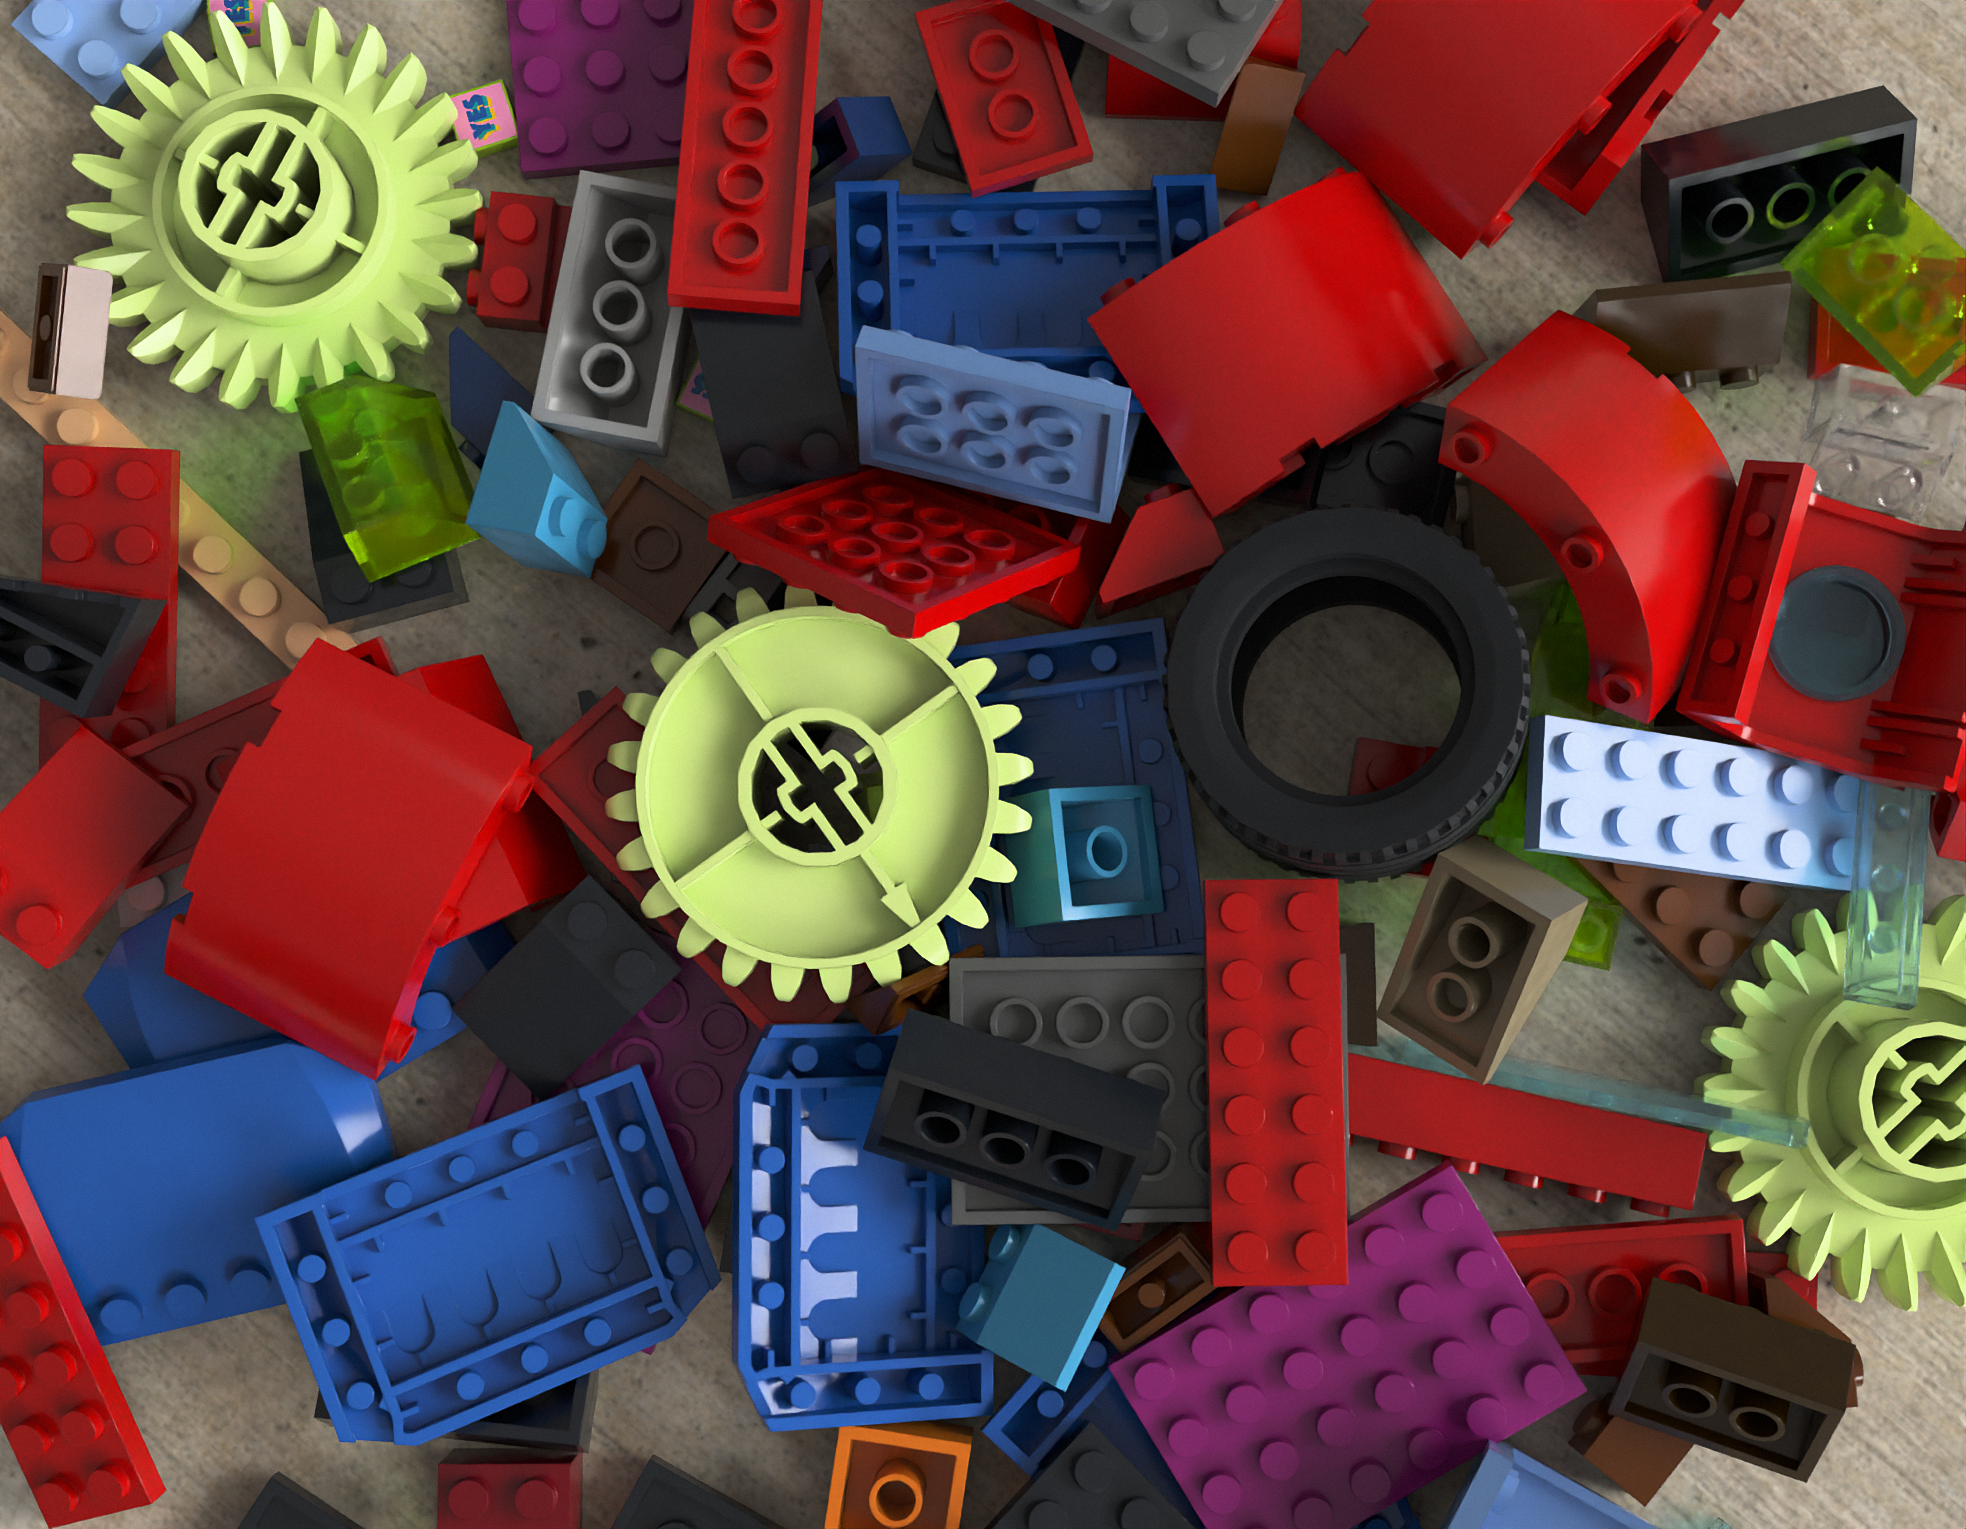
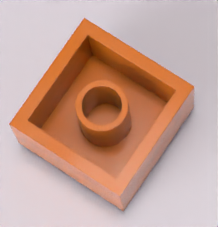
[824,1420,974,1529]

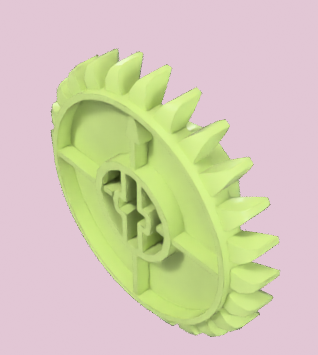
[66,2,485,414]
[605,585,1034,1003]
[1694,887,1966,1311]

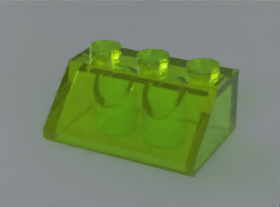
[1779,166,1966,398]
[294,375,483,583]

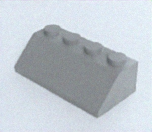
[531,170,692,457]

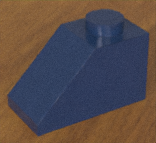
[808,96,913,208]
[449,326,556,470]

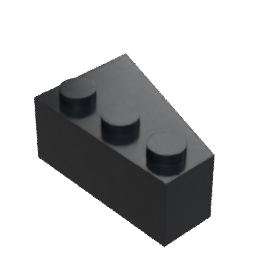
[0,574,168,718]

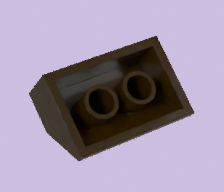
[1573,271,1792,394]
[1607,1277,1856,1483]

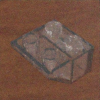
[1799,363,1966,525]

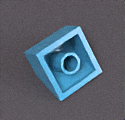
[465,401,608,578]
[1001,784,1164,928]
[955,1224,1126,1392]

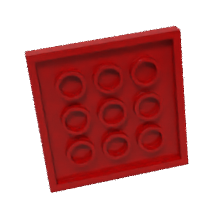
[707,464,1081,639]

